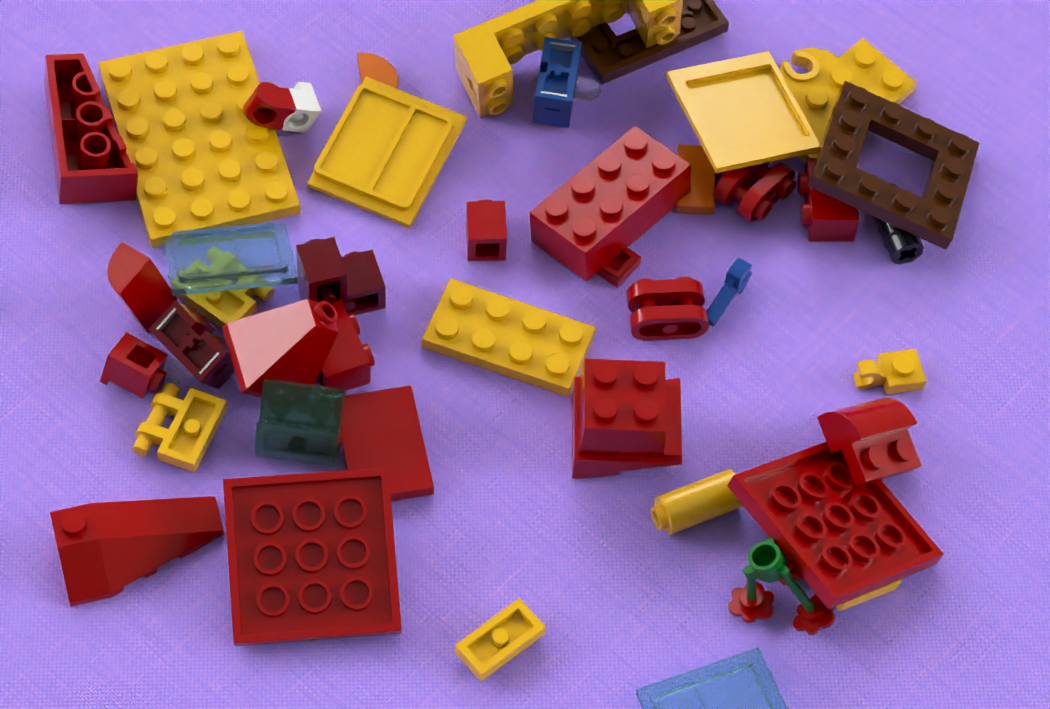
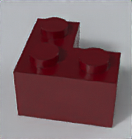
[296,237,386,315]

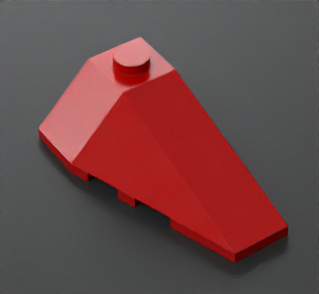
[50,496,224,607]

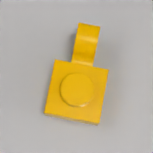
[853,349,927,395]

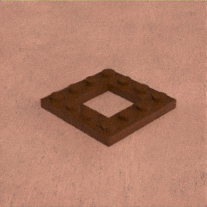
[569,0,729,84]
[807,81,979,250]

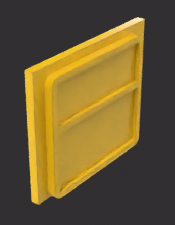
[666,51,821,173]
[307,77,467,228]

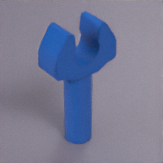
[707,258,752,326]

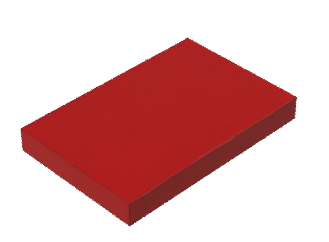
[333,385,434,501]

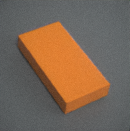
[676,144,715,215]

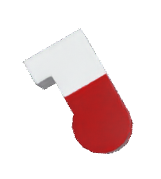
[243,82,322,133]

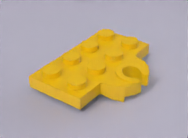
[779,38,917,163]

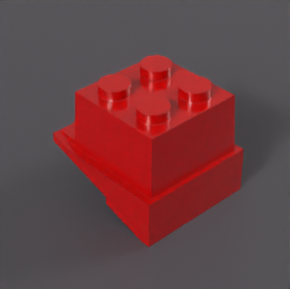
[572,358,682,479]

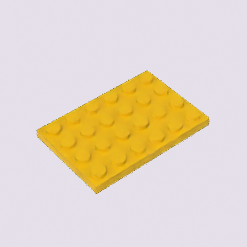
[98,31,301,248]

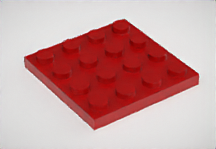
[727,442,944,609]
[223,467,402,646]

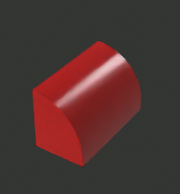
[107,242,178,334]

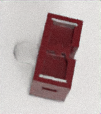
[149,300,235,389]

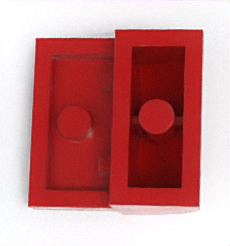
[817,398,922,487]

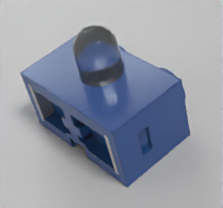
[532,37,601,128]

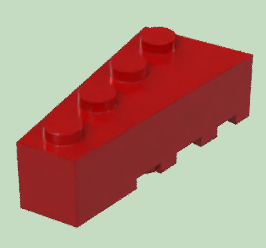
[44,53,138,204]

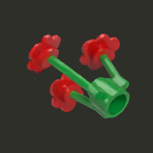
[728,538,836,635]

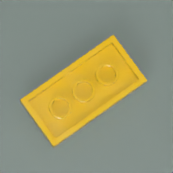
[422,278,596,397]

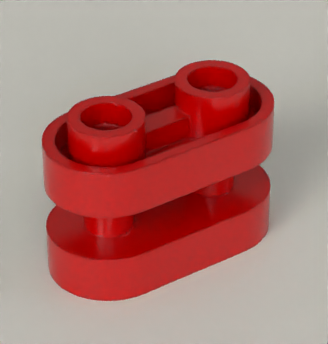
[713,162,796,223]
[626,277,709,341]

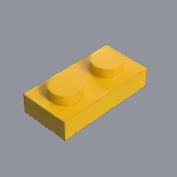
[454,598,546,682]

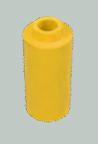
[650,469,743,535]

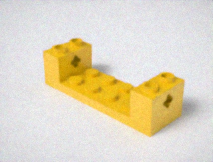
[453,0,683,118]

